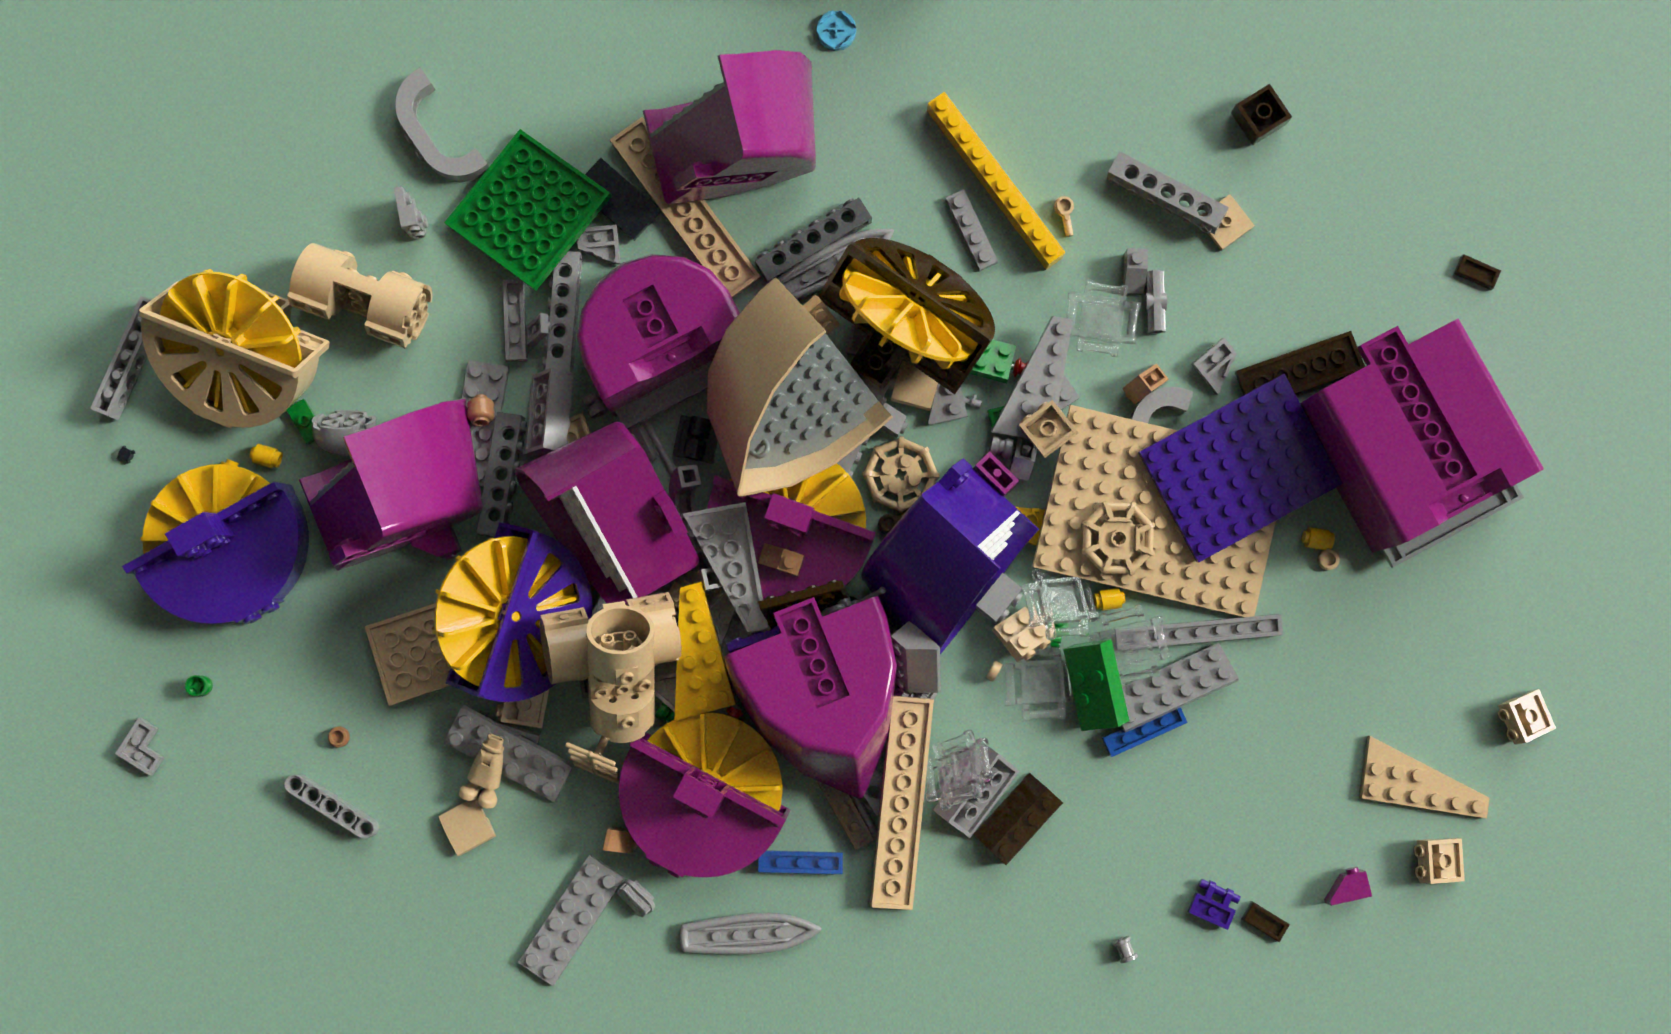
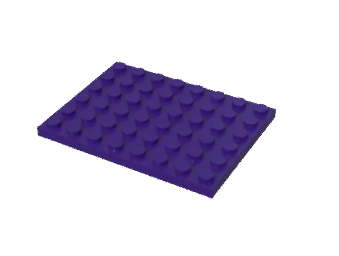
[1138,374,1343,563]

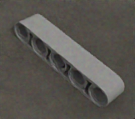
[284,774,379,838]

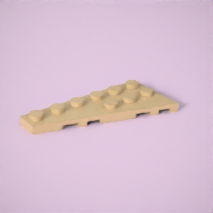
[1360,736,1489,819]

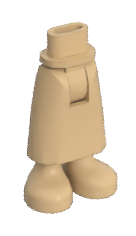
[458,734,504,809]

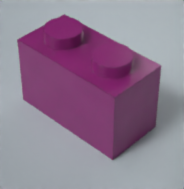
[973,452,1019,497]

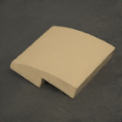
[891,361,938,411]
[438,798,496,856]

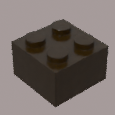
[1231,84,1292,145]

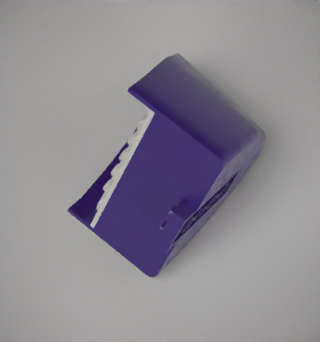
[861,458,1039,655]

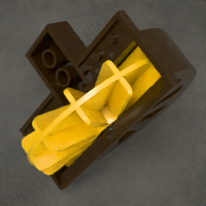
[818,238,995,394]

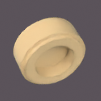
[1317,549,1340,570]
[986,660,1003,682]

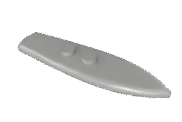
[777,229,894,300]
[679,913,822,954]

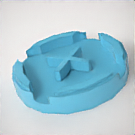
[816,10,856,51]

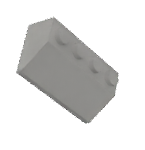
[524,367,574,456]
[891,621,941,693]
[933,743,1020,838]

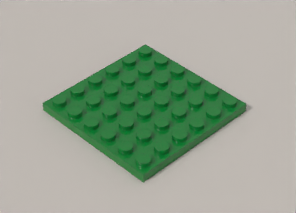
[444,129,612,291]

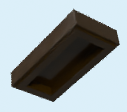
[1454,254,1501,290]
[1242,901,1290,943]

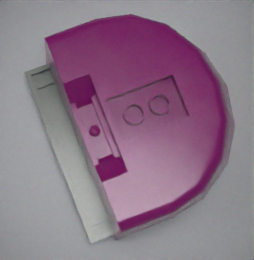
[577,254,740,429]

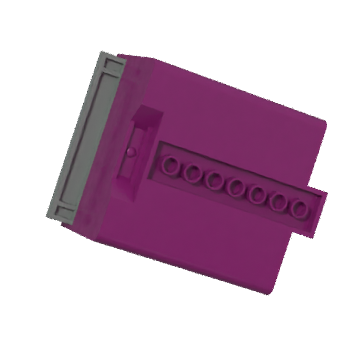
[1300,318,1544,568]

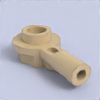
[1054,196,1074,237]

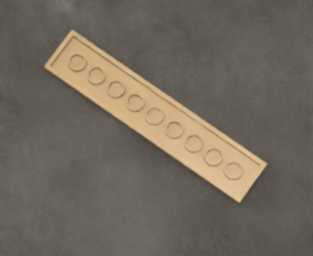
[610,117,761,298]
[870,695,934,910]

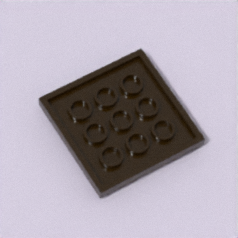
[758,580,851,629]

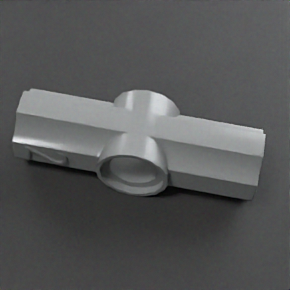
[1144,270,1167,334]

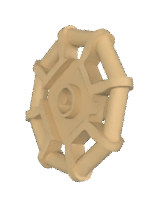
[862,436,940,513]
[1081,501,1155,576]

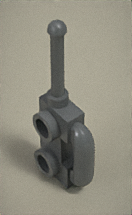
[820,587,886,617]

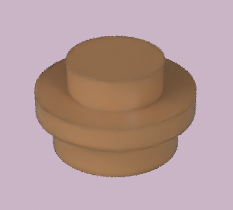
[328,726,350,747]

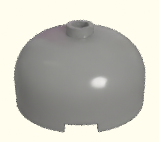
[312,410,376,457]

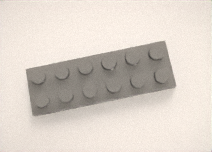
[461,360,510,487]
[1121,643,1239,733]
[444,705,574,802]
[518,854,625,986]

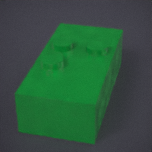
[1063,639,1130,731]

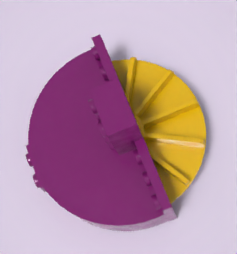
[707,463,876,600]
[619,712,791,878]

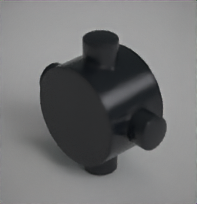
[117,446,135,463]

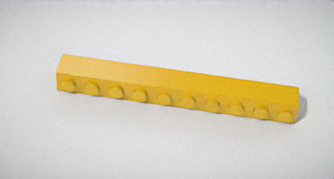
[927,92,1065,270]

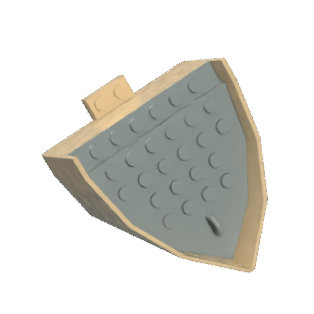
[707,277,893,496]

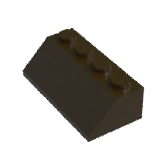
[973,773,1063,865]

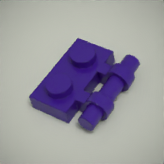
[1187,879,1241,930]

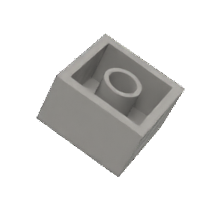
[976,573,1023,625]

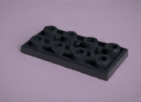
[585,158,662,241]

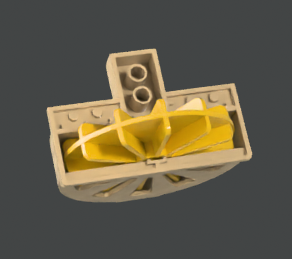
[139,269,330,428]

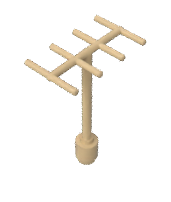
[565,736,620,784]

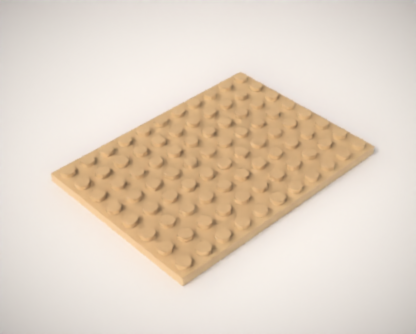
[1032,405,1276,617]

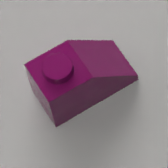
[411,527,462,560]
[1324,867,1372,906]

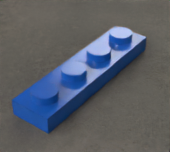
[1102,708,1188,757]
[758,850,843,874]

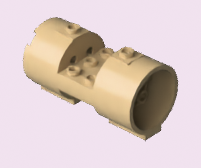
[287,243,433,349]
[540,592,681,684]
[586,601,655,743]

